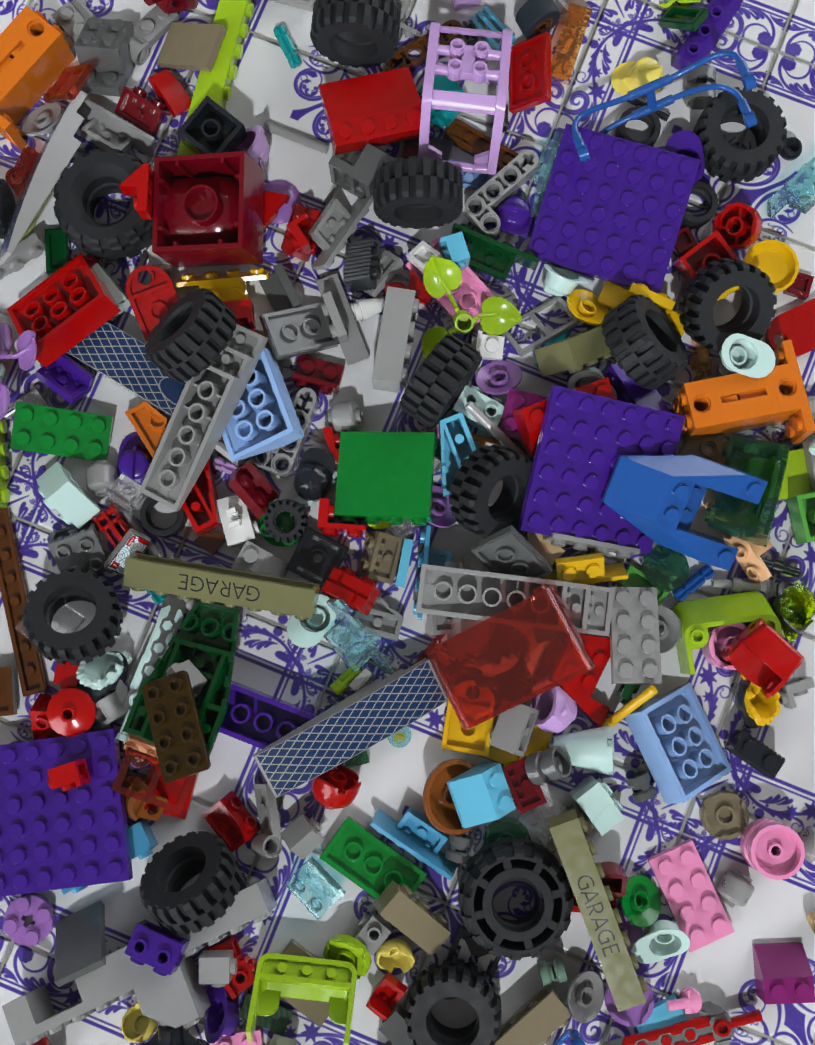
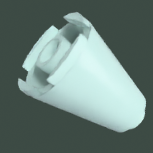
[549,726,614,775]

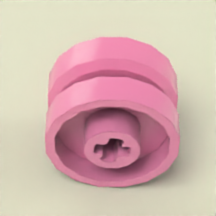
[740,818,805,880]

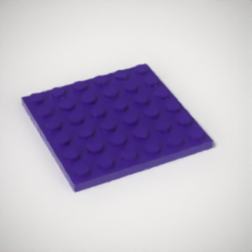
[527,123,701,294]
[517,385,685,555]
[0,728,133,897]

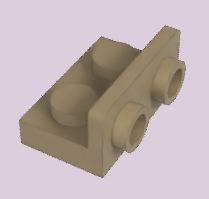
[358,531,404,585]

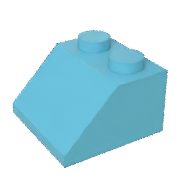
[446,762,516,828]

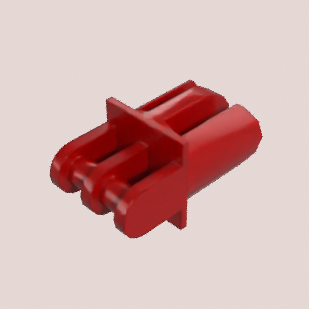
[92,503,130,548]

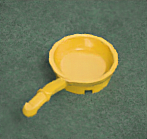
[716,239,799,302]

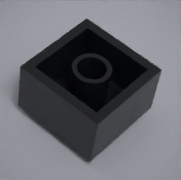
[177,96,247,154]

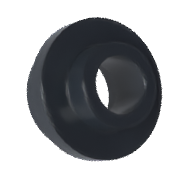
[779,137,802,161]

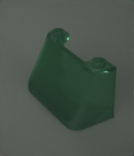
[704,435,790,547]

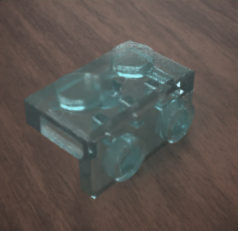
[285,856,346,920]

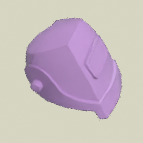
[235,125,269,170]
[528,676,577,733]

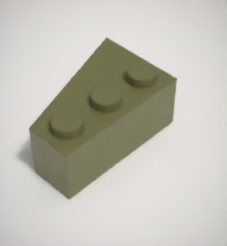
[533,325,612,377]

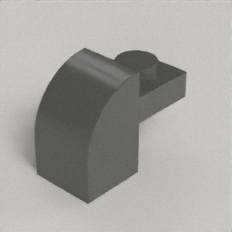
[378,1003,414,1045]

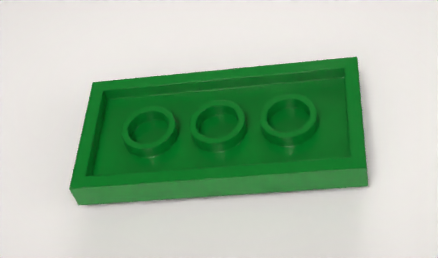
[10,402,114,461]
[320,816,427,899]

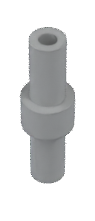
[711,577,761,592]

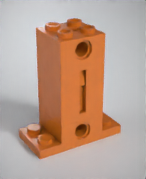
[0,6,76,151]
[673,339,815,444]

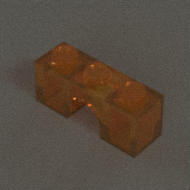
[551,2,592,85]

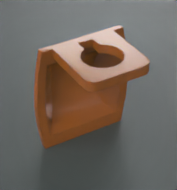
[123,773,168,821]

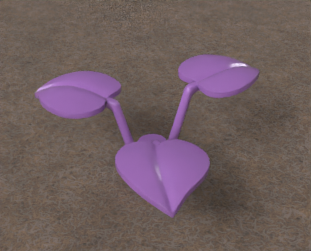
[0,323,37,420]

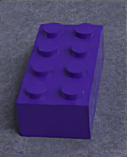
[219,680,319,749]

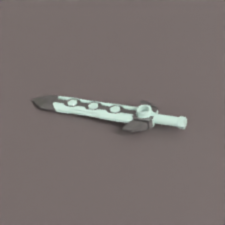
[115,594,187,742]

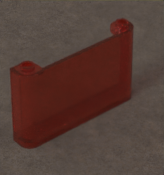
[425,584,596,731]

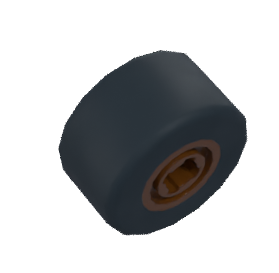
[515,0,560,39]

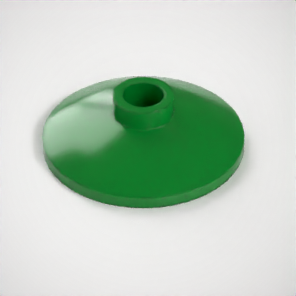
[621,875,661,927]

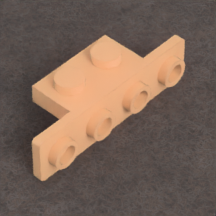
[704,495,773,583]

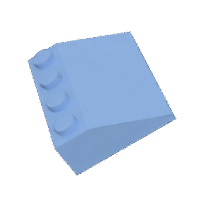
[222,347,305,462]
[625,682,732,804]

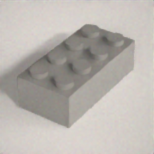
[372,286,419,393]

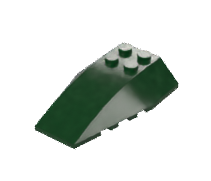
[122,599,241,757]

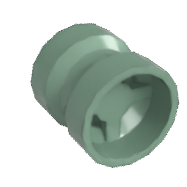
[537,956,567,987]

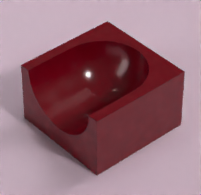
[152,151,265,268]

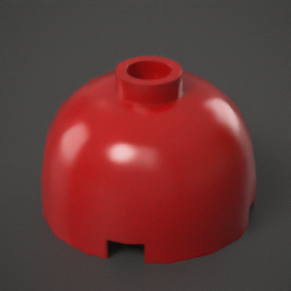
[713,202,762,251]
[311,765,361,810]

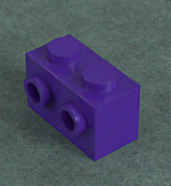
[124,920,190,976]

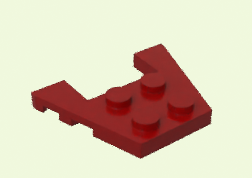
[549,632,610,727]

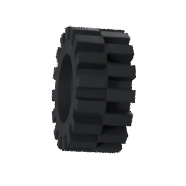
[263,499,309,543]

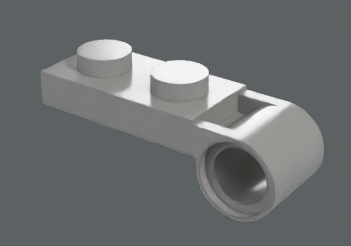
[128,6,179,66]
[0,232,45,280]
[251,782,282,858]

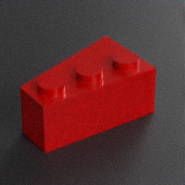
[182,456,222,535]

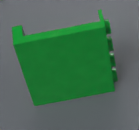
[334,432,438,526]

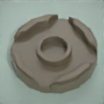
[699,790,749,840]

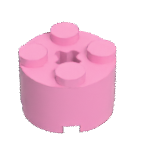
[702,623,747,670]

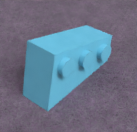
[438,412,477,497]

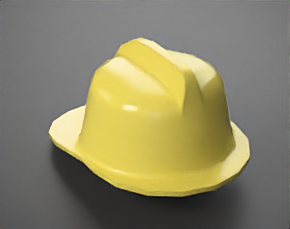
[611,57,664,96]

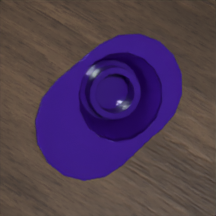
[665,130,705,184]
[486,196,535,235]
[117,433,153,488]
[204,984,239,1044]

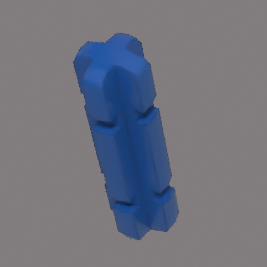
[672,565,715,602]

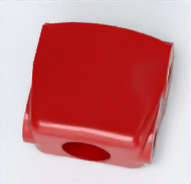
[720,618,804,698]

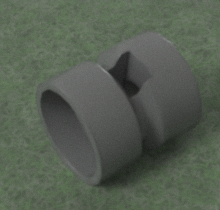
[685,65,716,110]
[525,746,572,785]

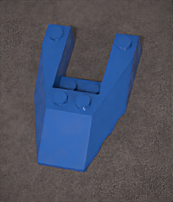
[601,454,768,571]

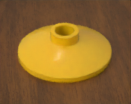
[567,289,609,326]

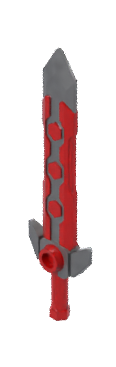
[603,1001,763,1045]

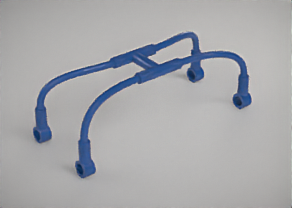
[572,50,757,163]

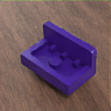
[36,354,94,405]

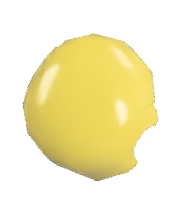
[375,938,415,973]
[121,1002,158,1043]

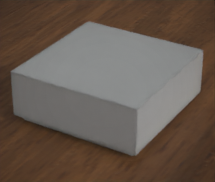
[349,668,376,692]

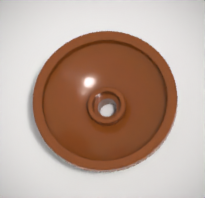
[423,759,475,835]

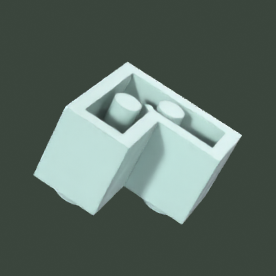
[36,461,100,529]
[568,775,625,836]

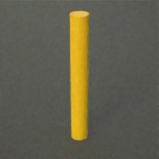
[602,685,658,727]

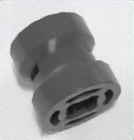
[626,770,657,803]
[445,834,474,864]

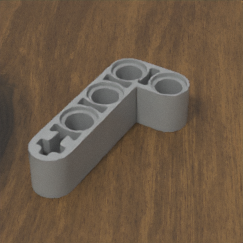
[465,149,539,239]
[249,388,319,478]

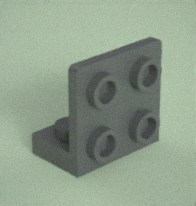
[47,519,110,575]

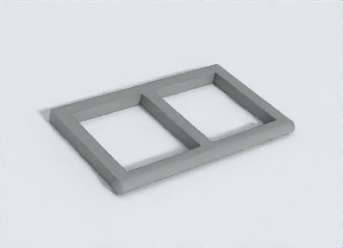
[503,296,581,357]

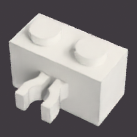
[215,494,260,548]

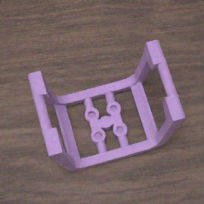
[418,22,513,175]

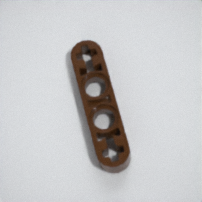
[386,20,463,72]

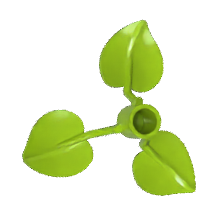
[421,255,522,360]

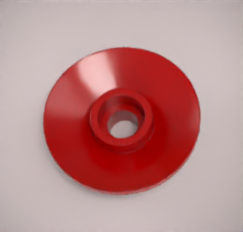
[47,688,96,737]

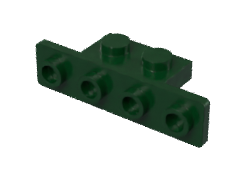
[452,223,539,282]

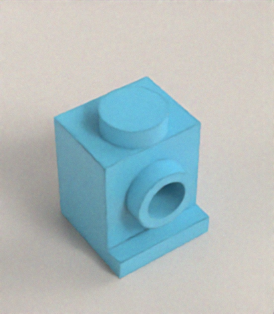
[439,231,470,271]

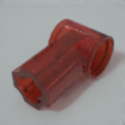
[5,147,39,197]

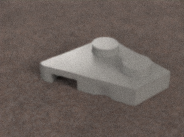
[352,596,404,641]

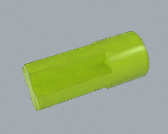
[329,663,362,696]

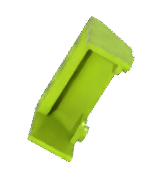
[671,591,783,675]
[245,953,357,1045]

